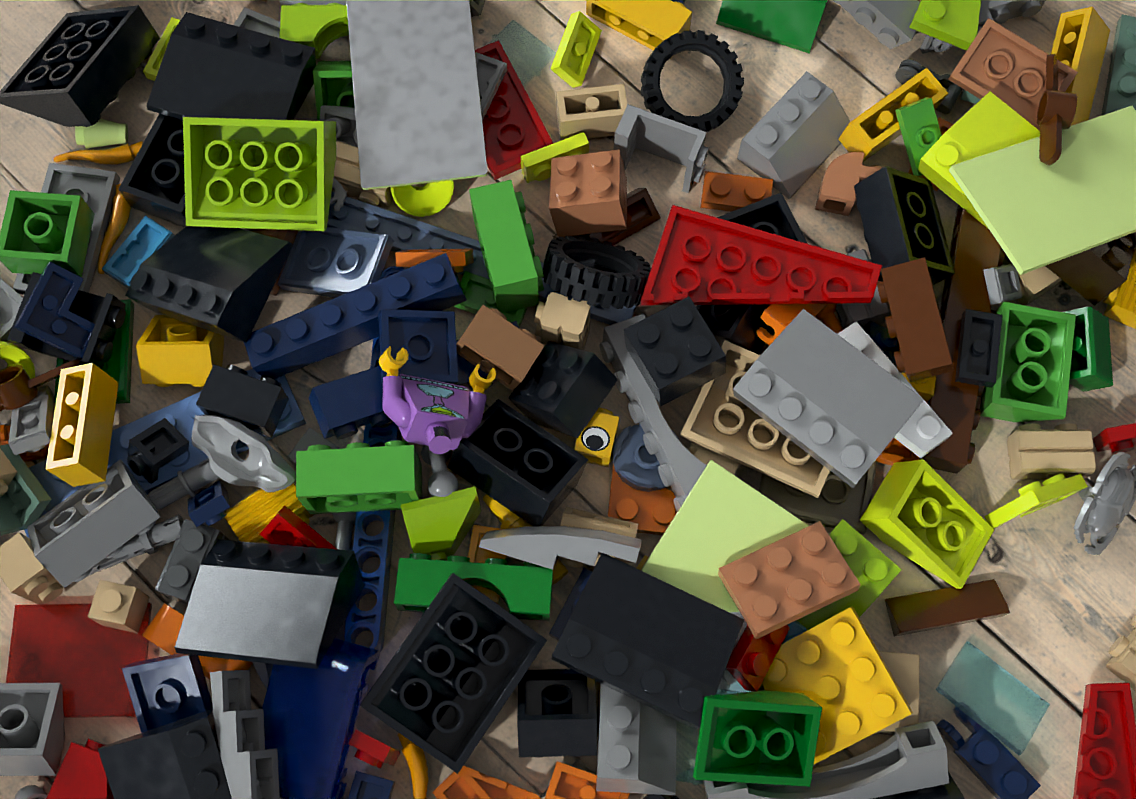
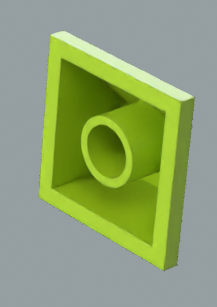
[401,486,482,561]

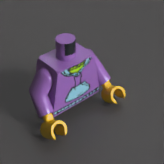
[379,346,496,454]

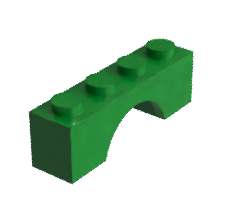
[394,553,553,621]

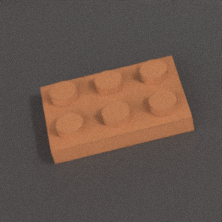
[948,18,1078,130]
[718,521,860,639]

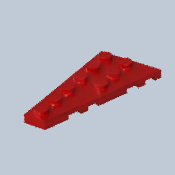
[640,205,882,306]

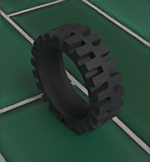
[641,30,744,132]
[542,236,651,309]

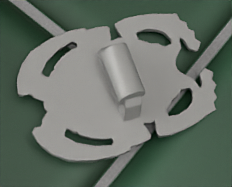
[1074,452,1136,555]

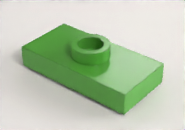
[895,97,942,176]

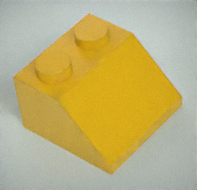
[136,315,224,387]

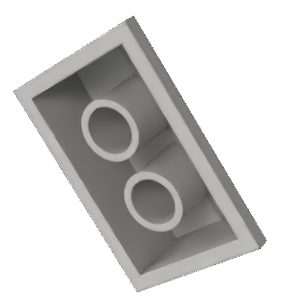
[737,71,850,199]
[27,459,160,588]
[0,683,65,776]
[596,683,676,795]

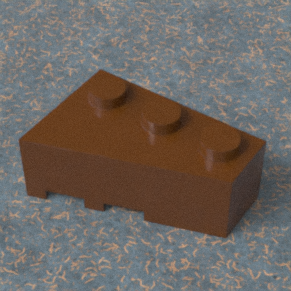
[877,257,955,382]

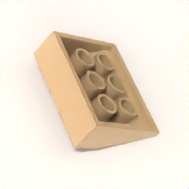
[680,340,830,498]

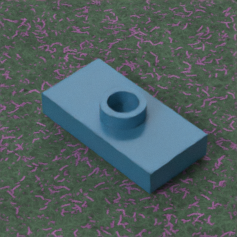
[102,215,175,288]

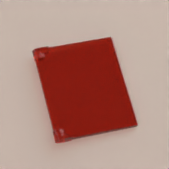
[6,603,152,718]

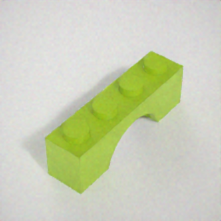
[279,3,349,59]

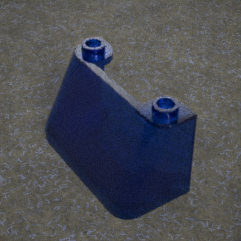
[262,639,381,799]

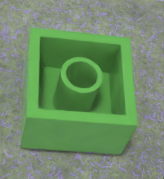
[0,190,95,277]

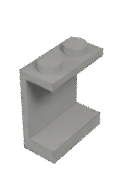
[614,104,709,193]

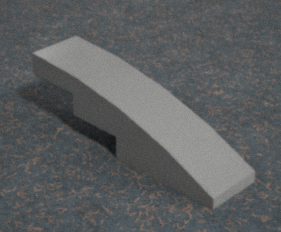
[479,526,642,570]
[210,670,280,799]

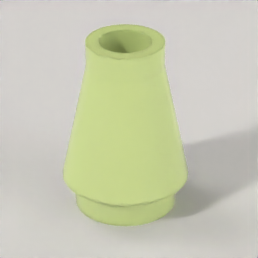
[75,119,128,149]

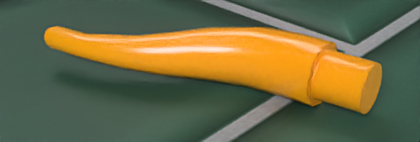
[54,141,143,165]
[98,183,131,274]
[397,733,429,799]

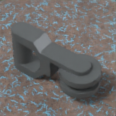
[895,59,963,114]

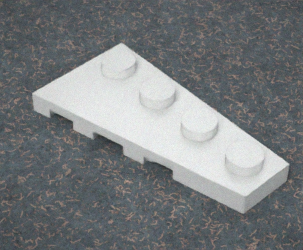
[838,321,953,458]

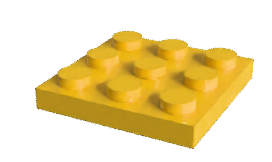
[762,606,913,764]

